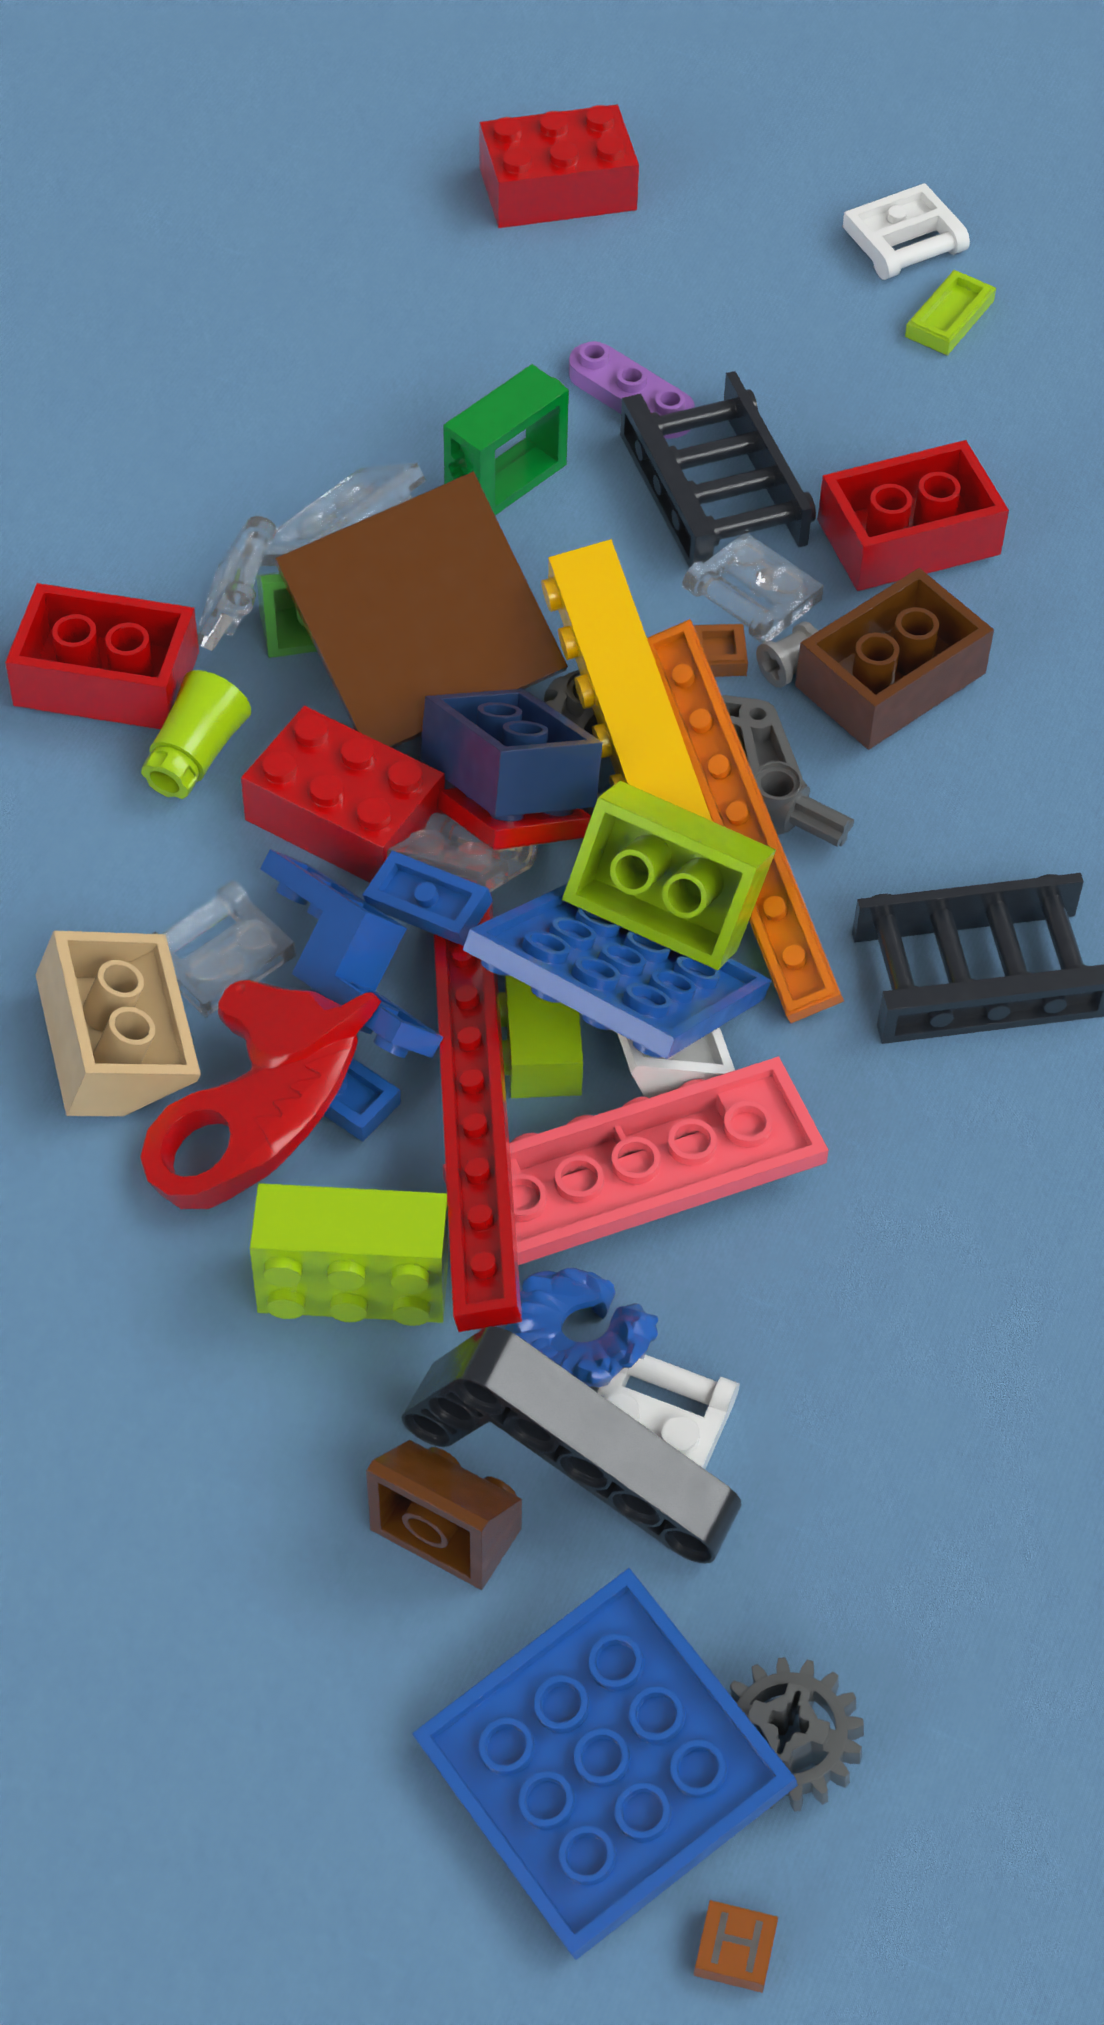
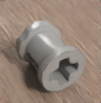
[756,621,818,688]

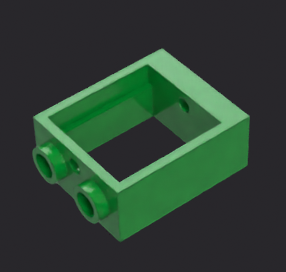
[443,364,569,516]

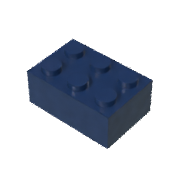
[420,689,603,821]

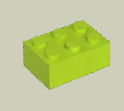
[562,781,776,970]
[250,1183,449,1326]

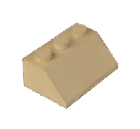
[35,931,201,1116]

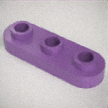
[569,341,695,439]

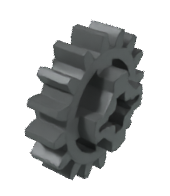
[730,1657,864,1811]

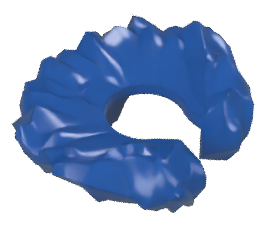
[505,1268,658,1387]

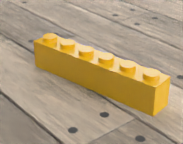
[541,539,712,821]

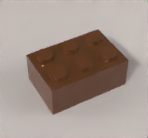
[795,568,994,750]

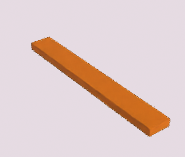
[647,619,844,1023]

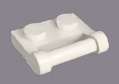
[843,183,970,280]
[597,1354,740,1469]

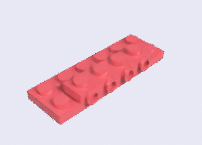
[443,1056,829,1265]

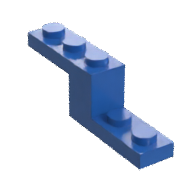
[260,849,443,1058]

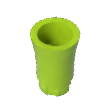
[141,670,251,799]

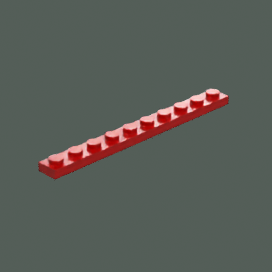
[434,870,522,1332]

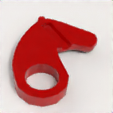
[140,980,382,1209]

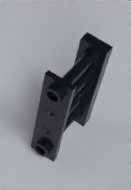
[620,371,816,574]
[852,873,1104,1044]

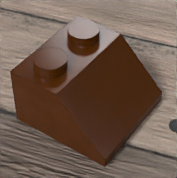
[366,1440,522,1590]

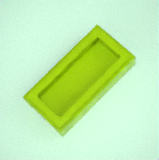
[905,270,996,356]

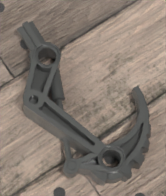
[544,670,854,847]

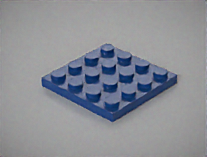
[463,884,772,1059]
[412,1568,798,1961]

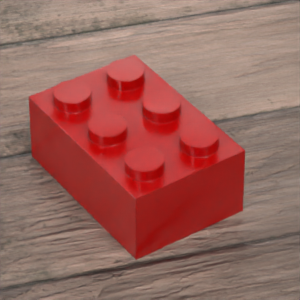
[479,104,639,228]
[817,440,1009,591]
[5,583,199,730]
[241,705,445,883]

